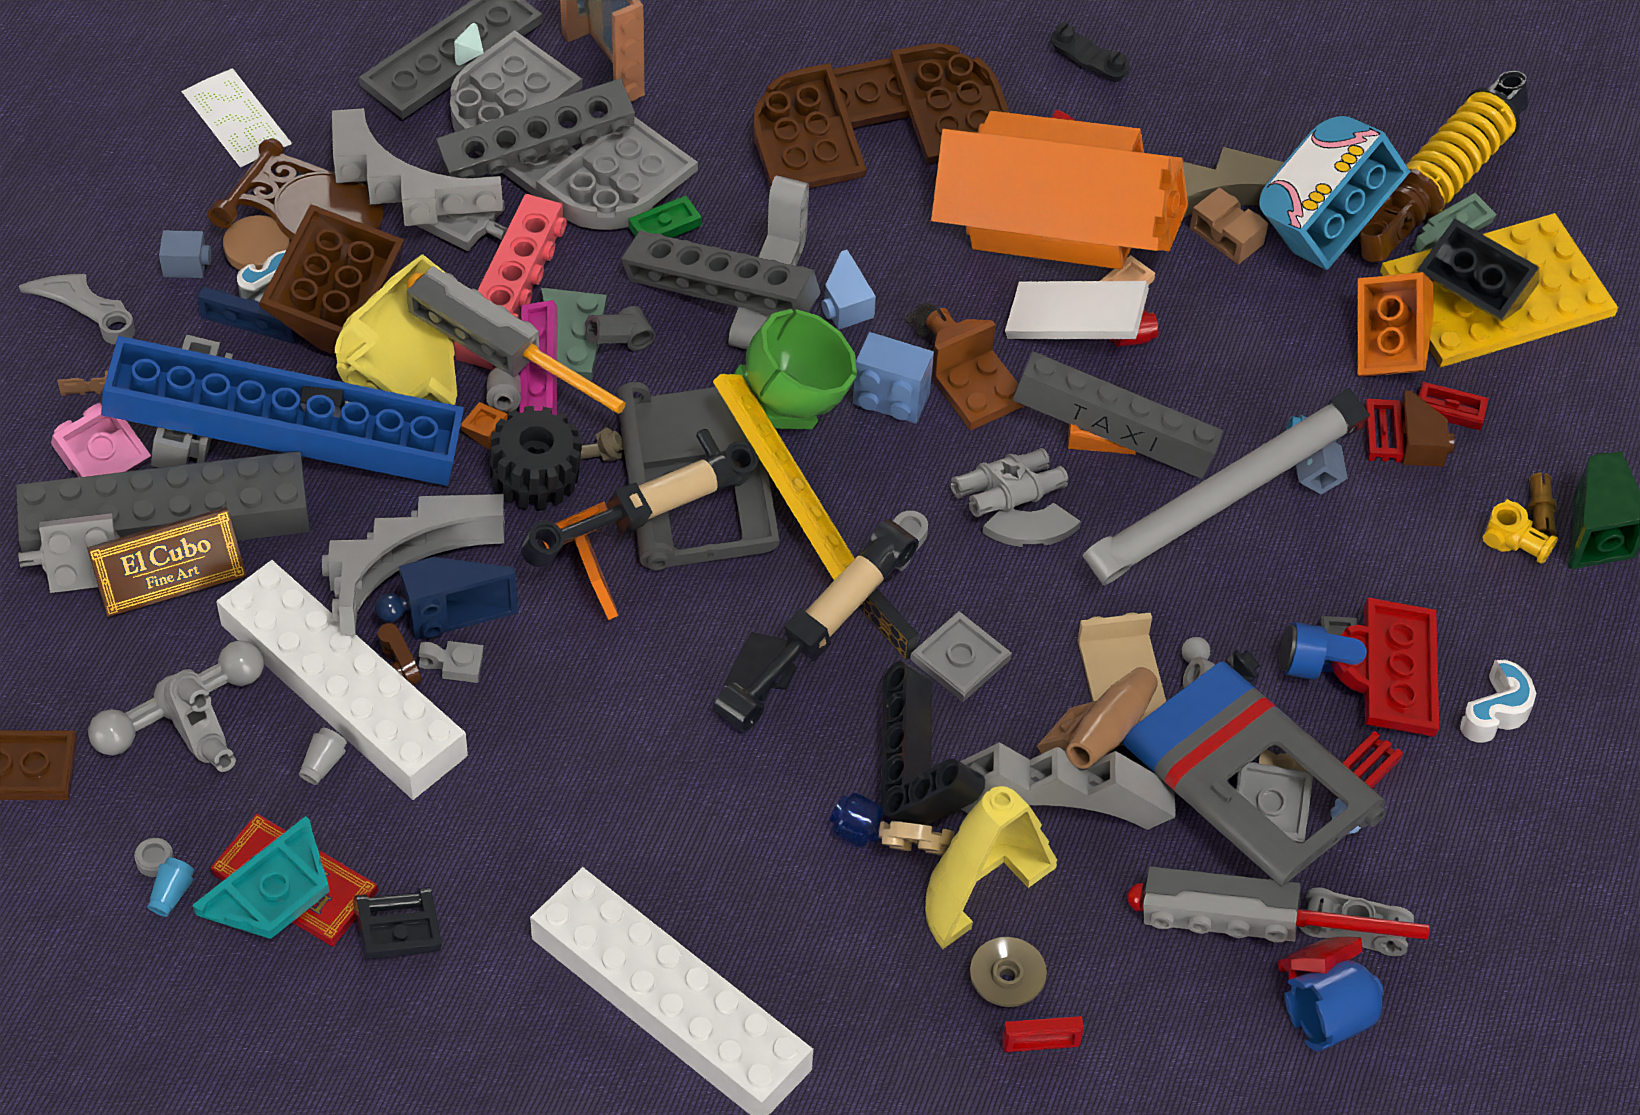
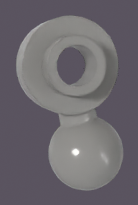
[1182,637,1215,688]

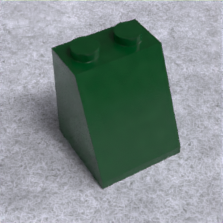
[1568,451,1640,569]

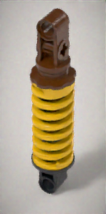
[1359,71,1528,262]

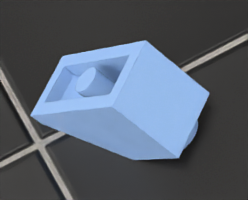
[821,250,876,330]

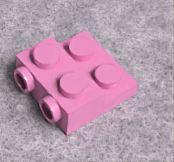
[51,403,151,477]

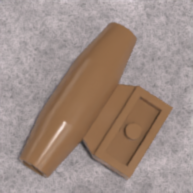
[1037,667,1158,769]

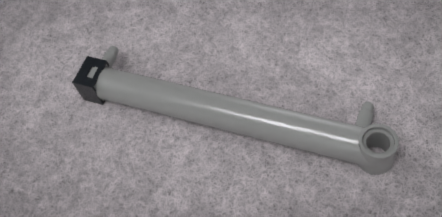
[1083,388,1370,585]

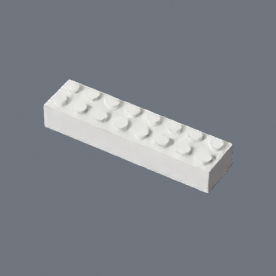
[216,560,468,800]
[530,867,813,1115]

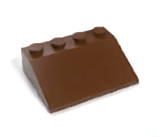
[259,204,404,356]

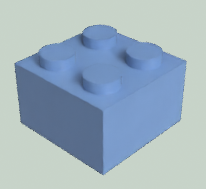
[853,332,934,424]

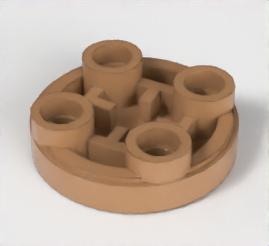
[223,215,290,270]

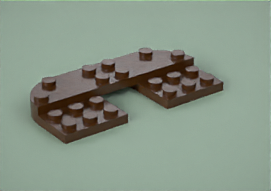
[752,43,1010,189]

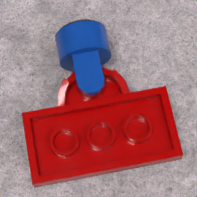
[1279,597,1439,736]

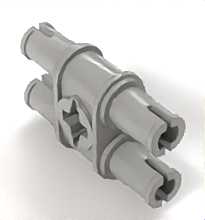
[951,448,1068,517]

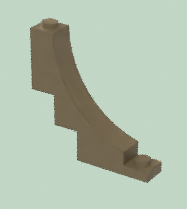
[1127,147,1284,257]

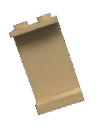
[1077,613,1166,746]

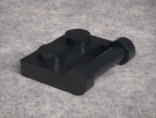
[353,887,442,960]

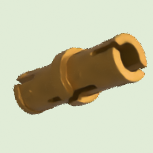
[1528,473,1557,537]

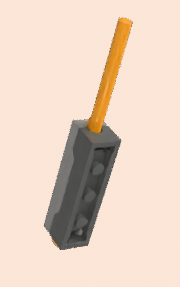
[407,266,626,414]

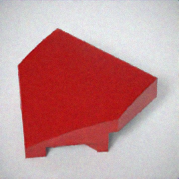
[1277,936,1362,979]

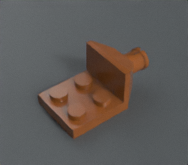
[925,308,1025,431]

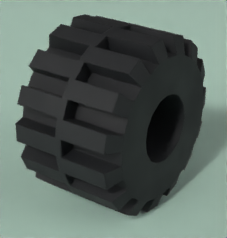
[489,406,582,509]

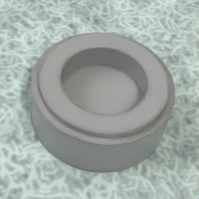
[134,838,174,877]

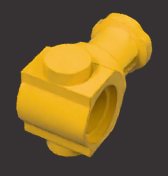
[1483,499,1558,564]

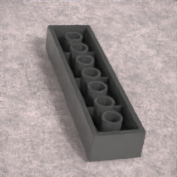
[16,451,310,552]

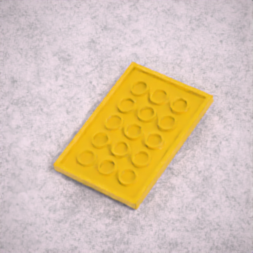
[1380,213,1618,368]

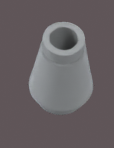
[299,728,347,785]

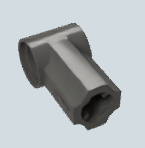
[585,306,656,351]

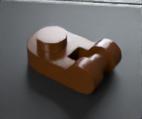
[377,623,422,685]

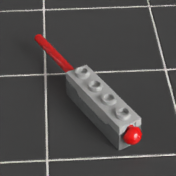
[1127,866,1430,942]

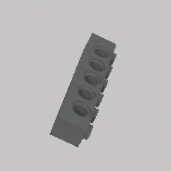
[436,78,635,179]
[621,231,820,315]

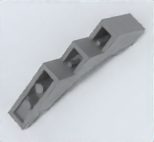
[960,742,1175,830]

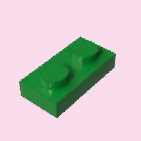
[628,196,702,238]

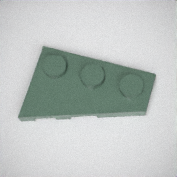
[541,288,607,381]

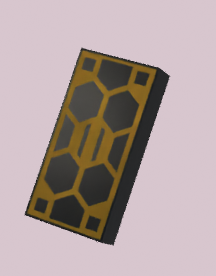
[863,588,918,660]

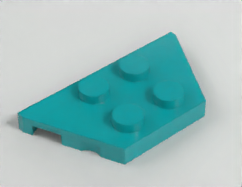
[192,816,330,939]

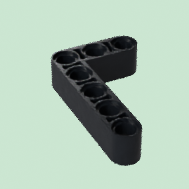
[881,661,985,825]

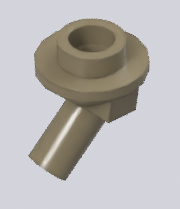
[581,428,624,463]

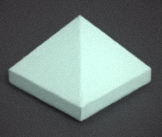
[454,23,484,66]

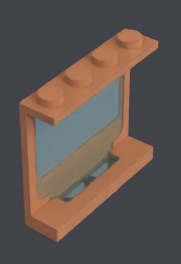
[560,0,645,101]

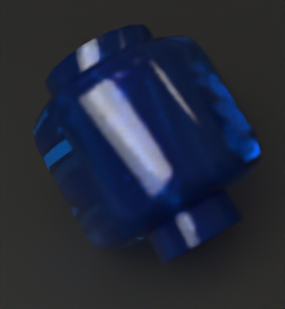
[829,792,883,848]

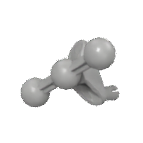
[88,640,264,772]

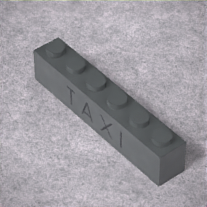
[1013,351,1223,479]

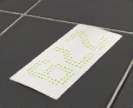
[181,68,292,168]

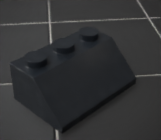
[1417,218,1539,322]

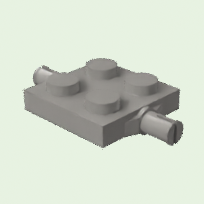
[416,200,508,251]
[18,513,120,593]

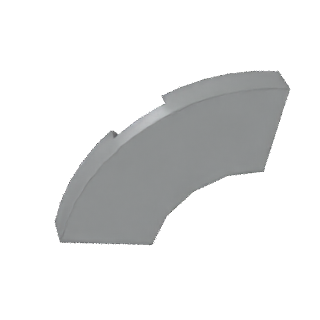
[982,503,1081,547]

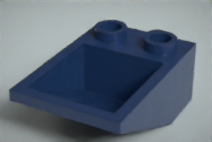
[375,557,518,640]

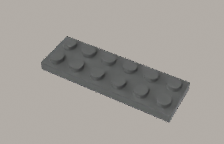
[359,0,543,119]

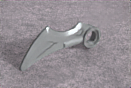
[19,274,135,344]

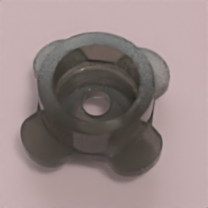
[906,303,939,337]

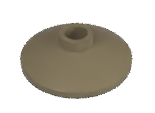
[970,937,1047,1007]

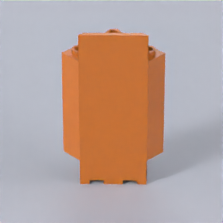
[931,111,1188,269]

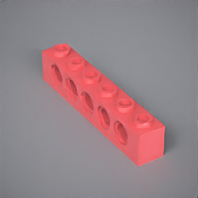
[454,194,567,370]

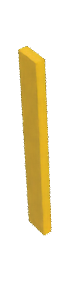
[713,374,863,605]

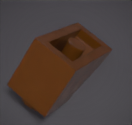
[1400,390,1454,467]

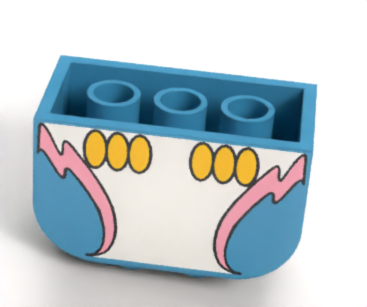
[1260,116,1410,270]

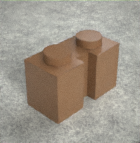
[1189,187,1268,265]

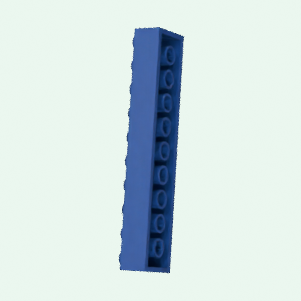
[101,336,464,486]

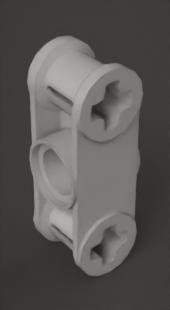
[1299,887,1414,956]

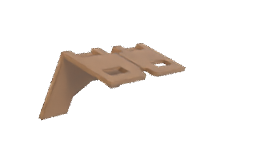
[57,371,108,396]

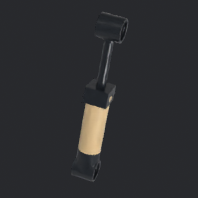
[521,429,759,567]
[713,519,919,733]

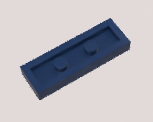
[197,287,299,344]

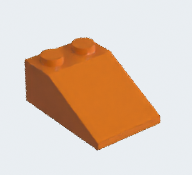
[1358,272,1434,377]

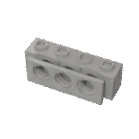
[151,335,233,468]

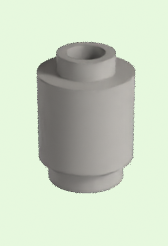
[486,367,521,413]

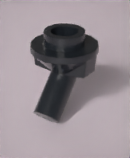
[1227,649,1260,682]

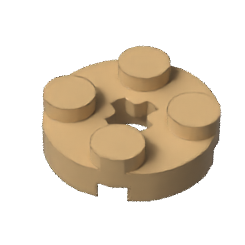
[878,821,955,855]

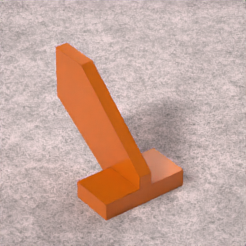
[543,501,618,620]

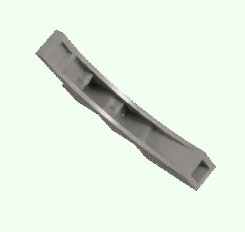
[332,108,503,226]
[322,494,505,635]

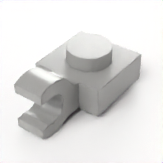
[419,641,484,683]

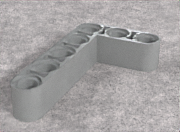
[728,175,809,350]

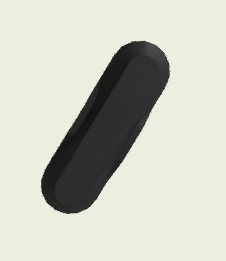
[1050,22,1130,82]

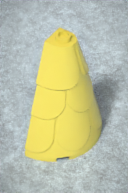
[334,254,457,405]
[925,786,1057,949]

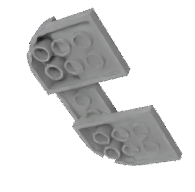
[450,30,698,230]

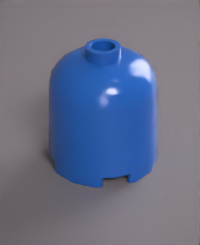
[1285,960,1384,1051]

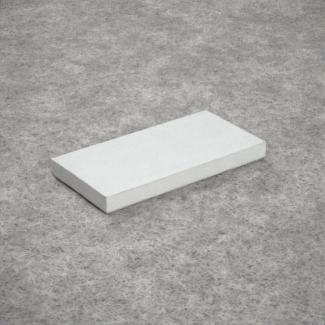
[1005,281,1149,339]

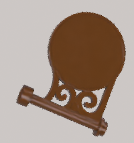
[208,138,383,240]

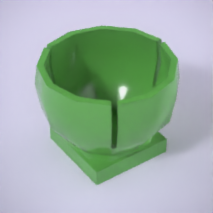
[735,309,857,429]

